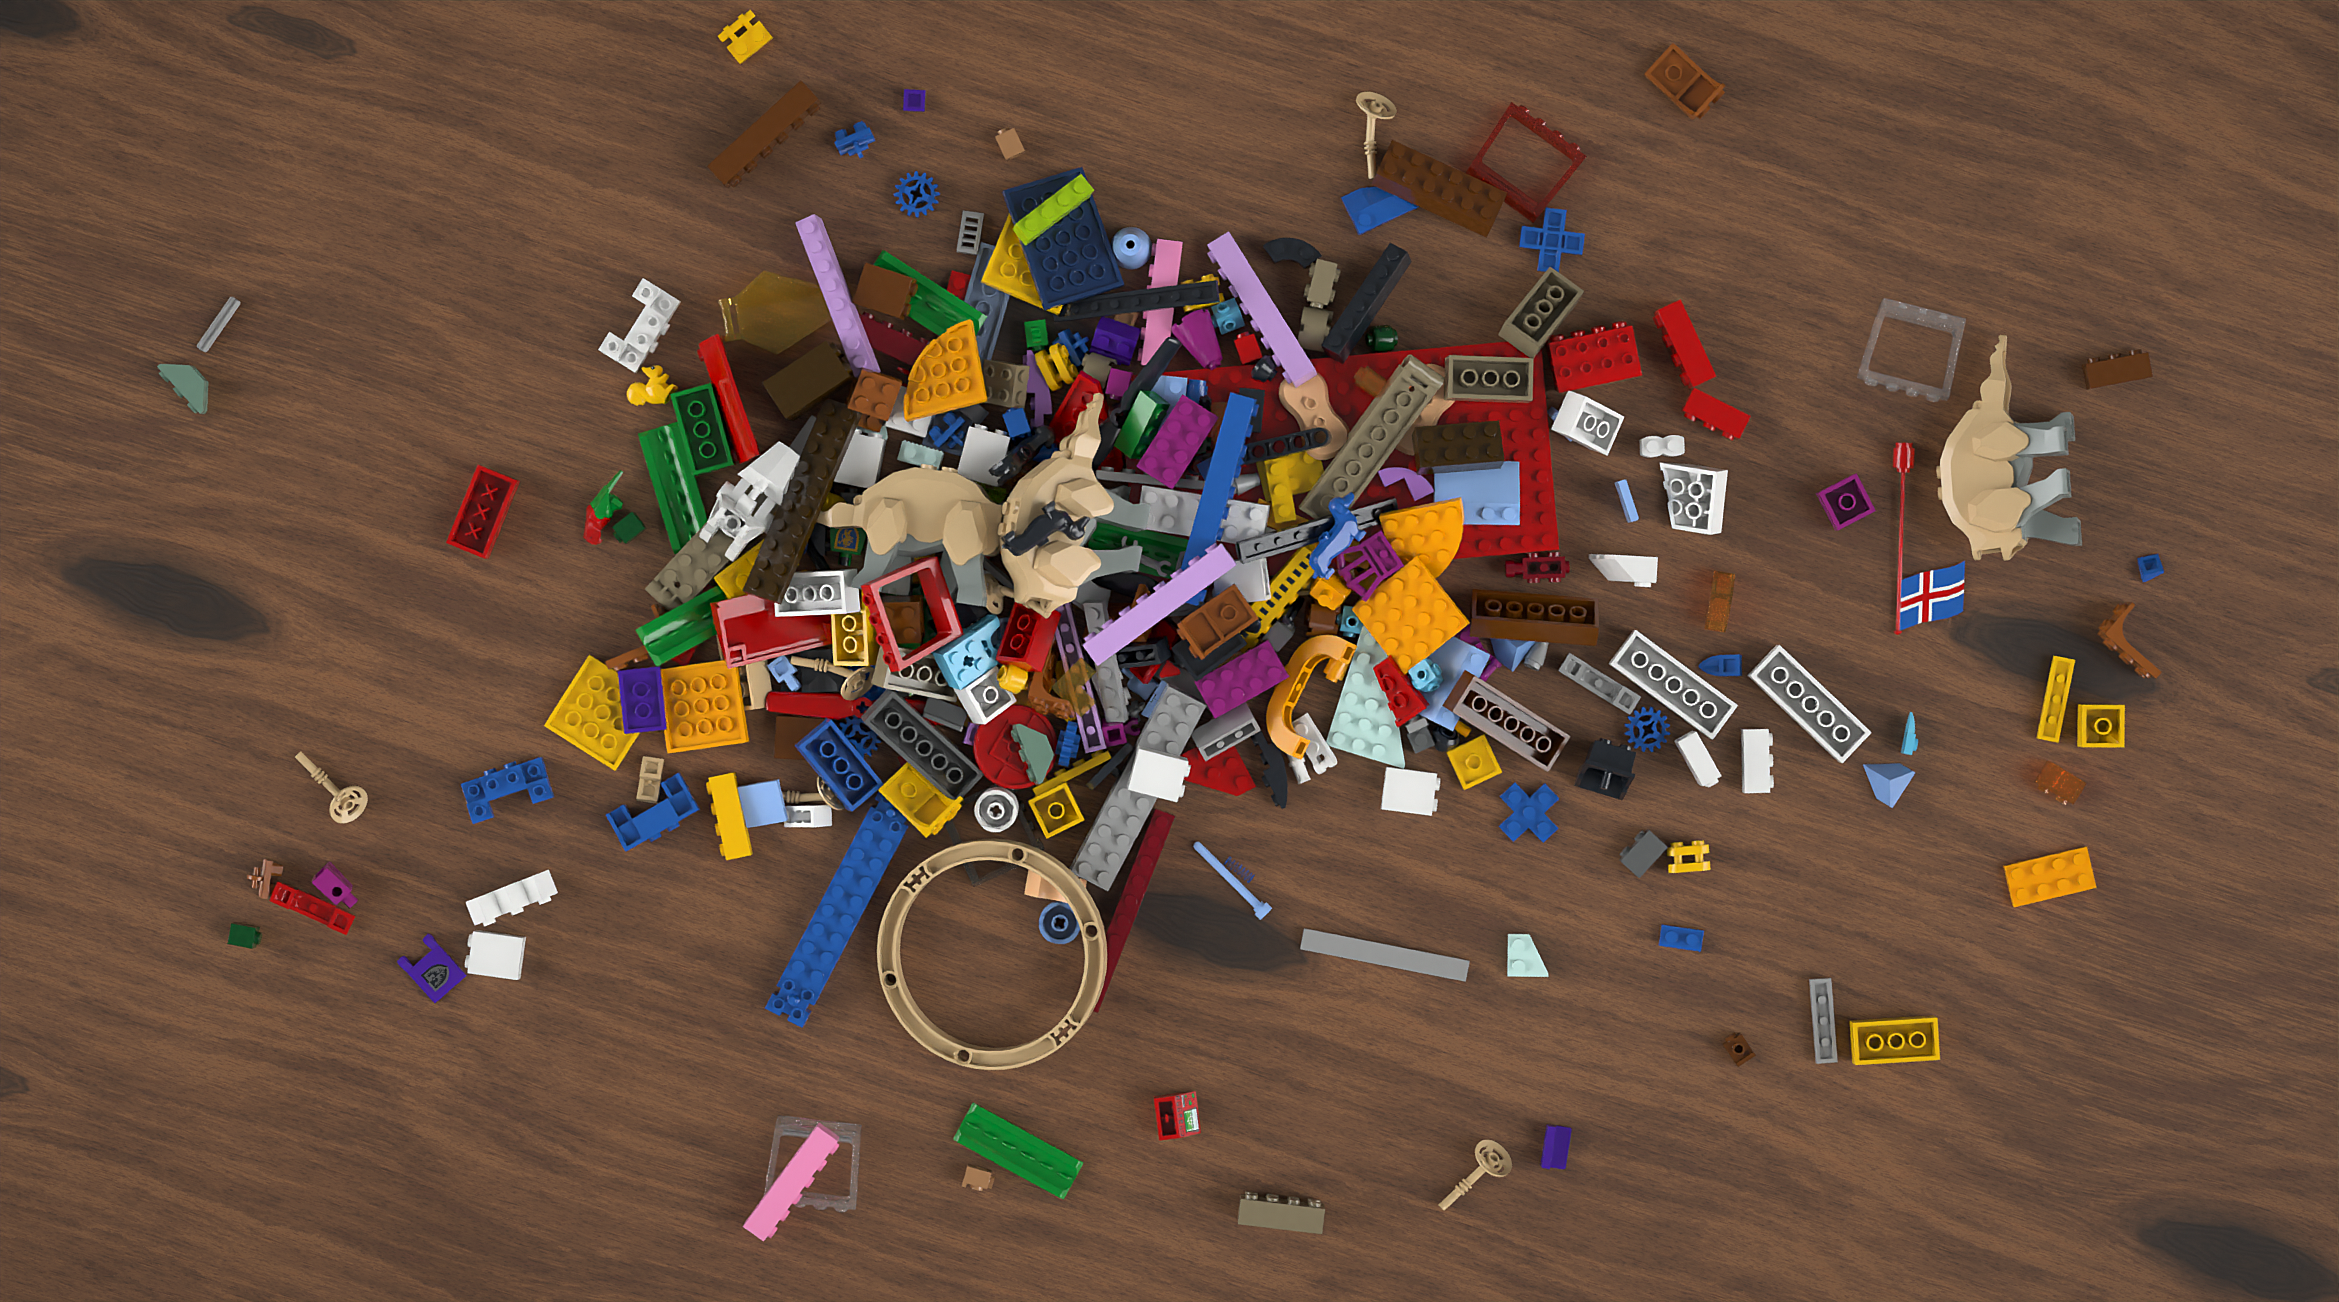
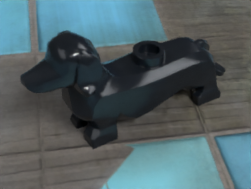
[988,425,1056,486]
[1000,501,1090,556]

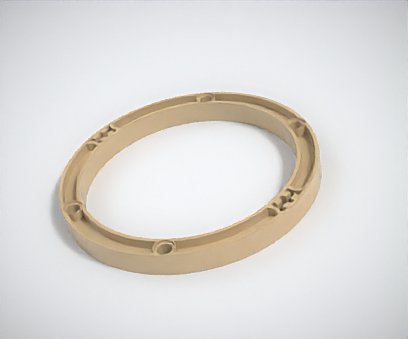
[877,838,1107,1070]

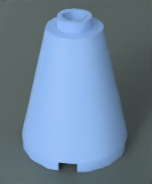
[1110,227,1152,269]

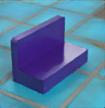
[1540,1124,1572,1169]

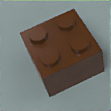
[880,595,925,643]

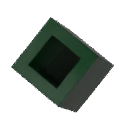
[612,512,647,544]
[227,922,262,949]

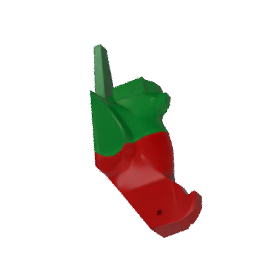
[583,470,624,545]

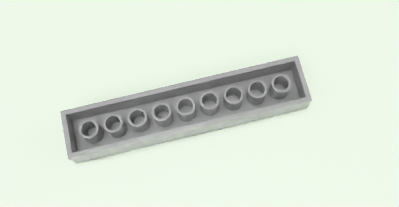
[1070,683,1206,891]

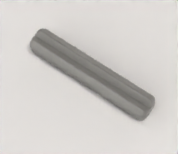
[197,297,241,352]

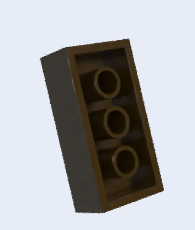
[1412,420,1505,475]

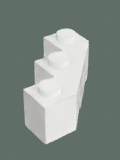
[466,870,558,926]

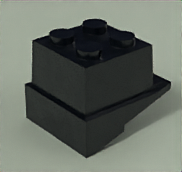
[1574,738,1636,800]

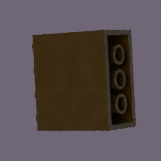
[762,340,856,421]

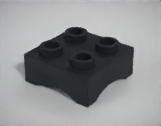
[801,649,845,693]

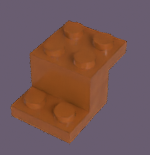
[844,367,902,433]

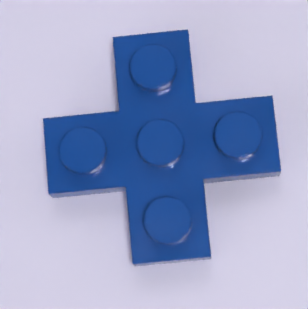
[1519,208,1585,272]
[1499,782,1559,843]

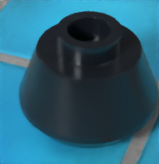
[1251,355,1278,382]
[1432,725,1460,752]

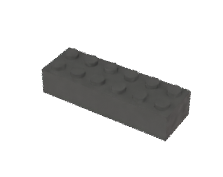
[861,689,984,800]

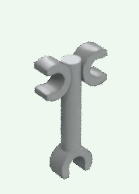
[1122,536,1171,577]

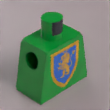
[830,527,868,566]

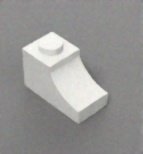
[784,805,832,827]

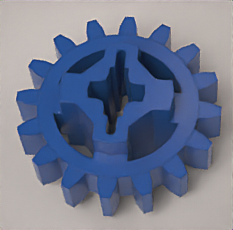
[894,171,940,218]
[1624,707,1670,752]
[839,713,882,759]
[1055,721,1081,767]

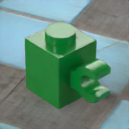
[1024,319,1049,352]

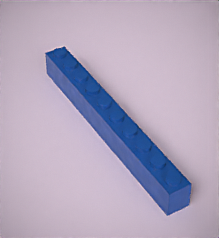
[1181,392,1259,606]

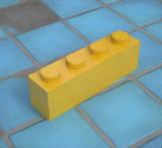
[706,772,753,860]

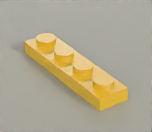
[2036,656,2075,743]
[1033,749,1112,796]

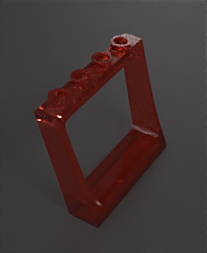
[1466,102,1587,223]

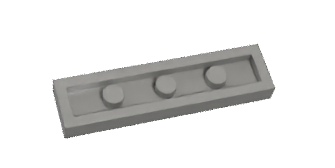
[1809,977,1838,1064]

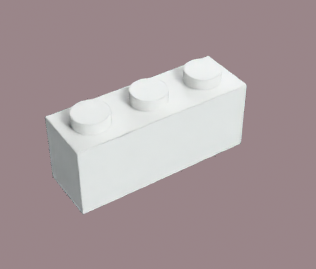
[1741,729,1774,793]

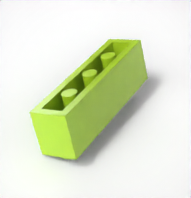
[1012,174,1094,246]

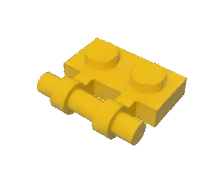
[718,10,773,65]

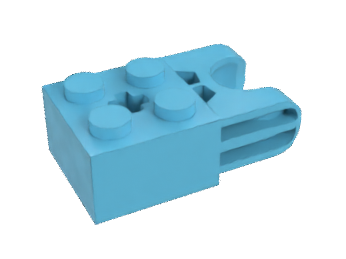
[932,615,1001,690]

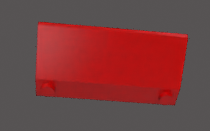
[697,334,764,465]
[710,594,833,669]

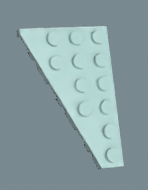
[1326,625,1405,769]

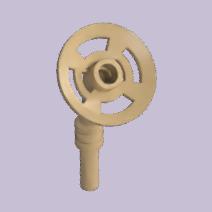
[1356,92,1397,179]
[984,573,1051,618]
[790,656,875,700]
[295,751,368,823]
[782,776,845,810]
[1438,1140,1512,1211]

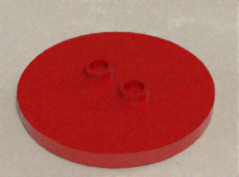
[973,705,1058,789]

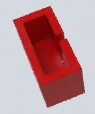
[1234,331,1262,365]

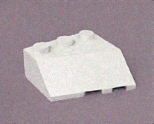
[1660,463,1728,535]
[1589,554,1658,587]

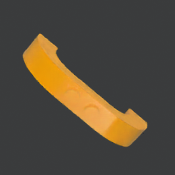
[1266,635,1357,759]

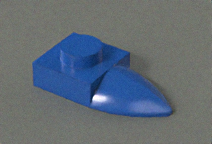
[1699,654,1742,677]

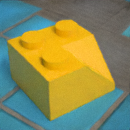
[2077,704,2125,747]
[1028,781,1084,839]

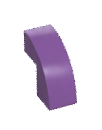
[1377,467,1434,501]

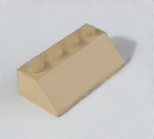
[716,635,772,711]

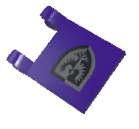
[397,934,467,1003]

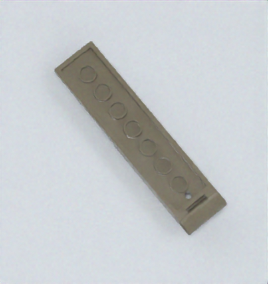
[1299,355,1444,519]
[645,484,779,612]

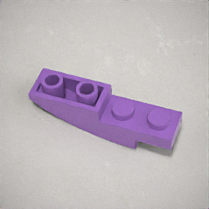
[1023,350,1052,431]

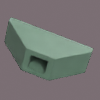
[157,364,208,414]
[1011,724,1054,784]

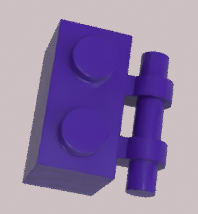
[1089,317,1141,366]

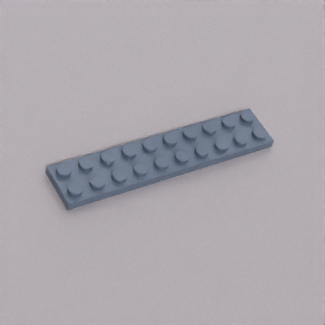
[922,242,1010,456]

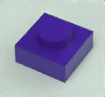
[903,89,926,112]

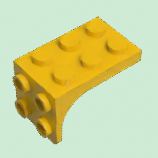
[713,539,799,599]
[878,762,963,838]

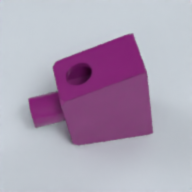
[312,861,358,909]

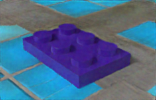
[618,666,667,734]

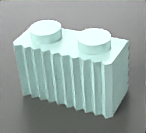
[897,440,944,471]

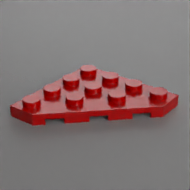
[1049,370,1126,472]

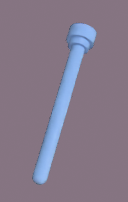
[1193,842,1272,920]

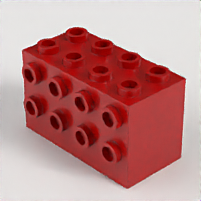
[1546,321,1642,393]

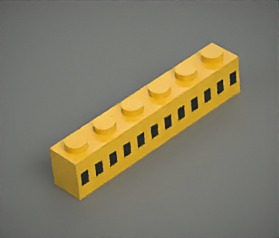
[1239,544,1316,653]

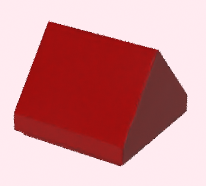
[1159,660,1181,678]

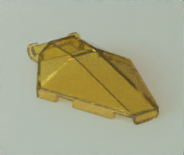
[718,271,832,354]

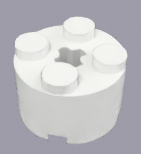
[974,787,1019,832]

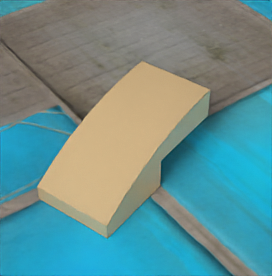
[636,756,664,804]

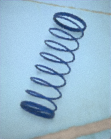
[1224,856,1255,883]

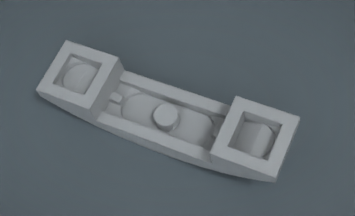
[1558,653,1641,715]

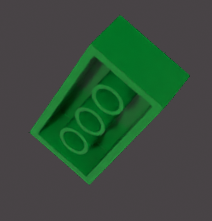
[670,383,736,477]

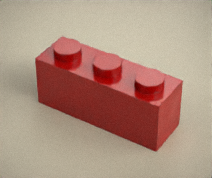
[1681,388,1751,441]

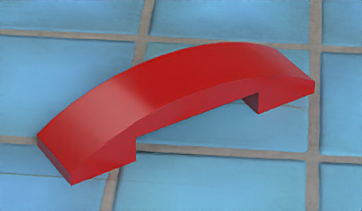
[269,881,355,935]

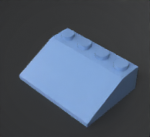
[1433,461,1520,525]
[1408,636,1490,731]

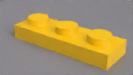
[1264,457,1296,524]

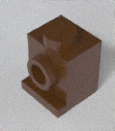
[1722,1032,1756,1067]

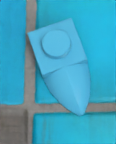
[1901,712,1918,755]

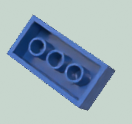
[794,719,884,812]

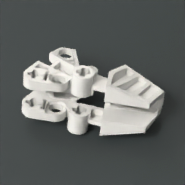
[699,441,800,562]

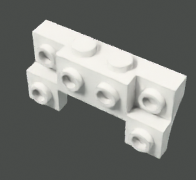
[598,278,681,373]

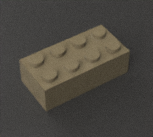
[1498,267,1584,358]
[1444,355,1533,403]
[871,645,957,702]
[1238,1191,1325,1234]

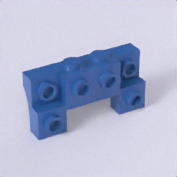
[461,757,554,824]
[606,772,700,852]

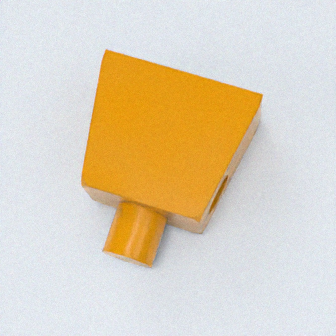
[1309,566,1353,610]

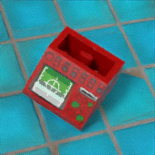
[1154,1091,1201,1141]

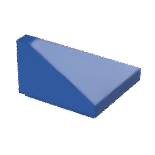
[2137,554,2164,582]

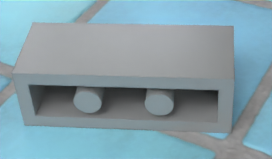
[1191,702,1261,761]

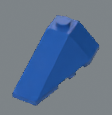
[1341,187,1419,236]

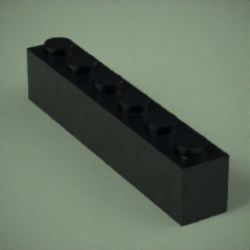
[1321,242,1412,364]

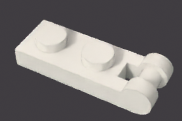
[1292,713,1337,774]

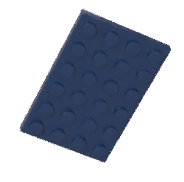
[1002,167,1124,311]

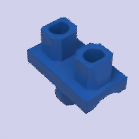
[834,121,875,158]
[1052,329,1089,367]
[929,411,966,449]

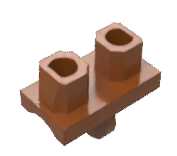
[247,859,283,899]

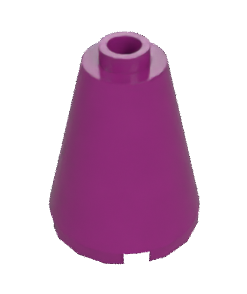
[1171,309,1223,370]

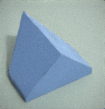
[1490,638,1535,672]
[1863,763,1915,808]

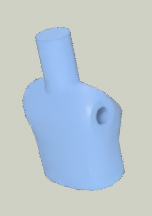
[1121,668,1159,701]

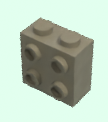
[1303,259,1340,309]
[982,359,1030,408]

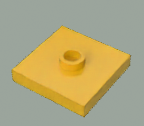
[1446,734,1502,790]

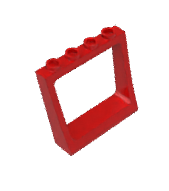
[861,556,964,672]

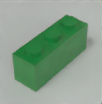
[1114,390,1170,459]

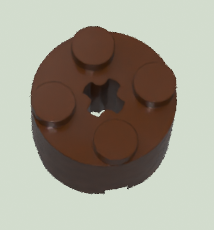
[1304,594,1341,637]

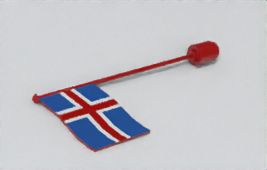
[1893,443,1965,635]

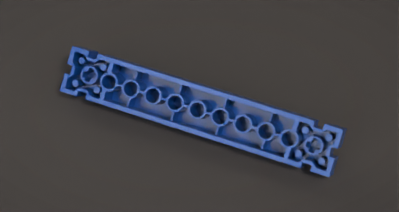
[765,783,909,1028]

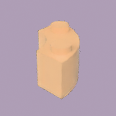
[1024,870,1087,903]

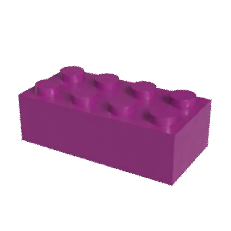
[1136,394,1219,490]
[1194,639,1289,719]

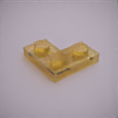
[1051,657,1096,717]

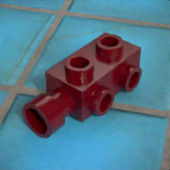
[1505,552,1570,583]

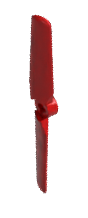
[765,691,959,725]

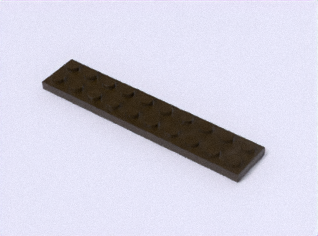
[742,398,863,605]

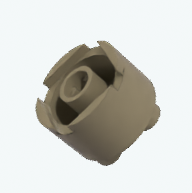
[1298,307,1333,353]
[1082,352,1117,399]

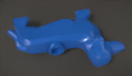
[1309,492,1366,580]

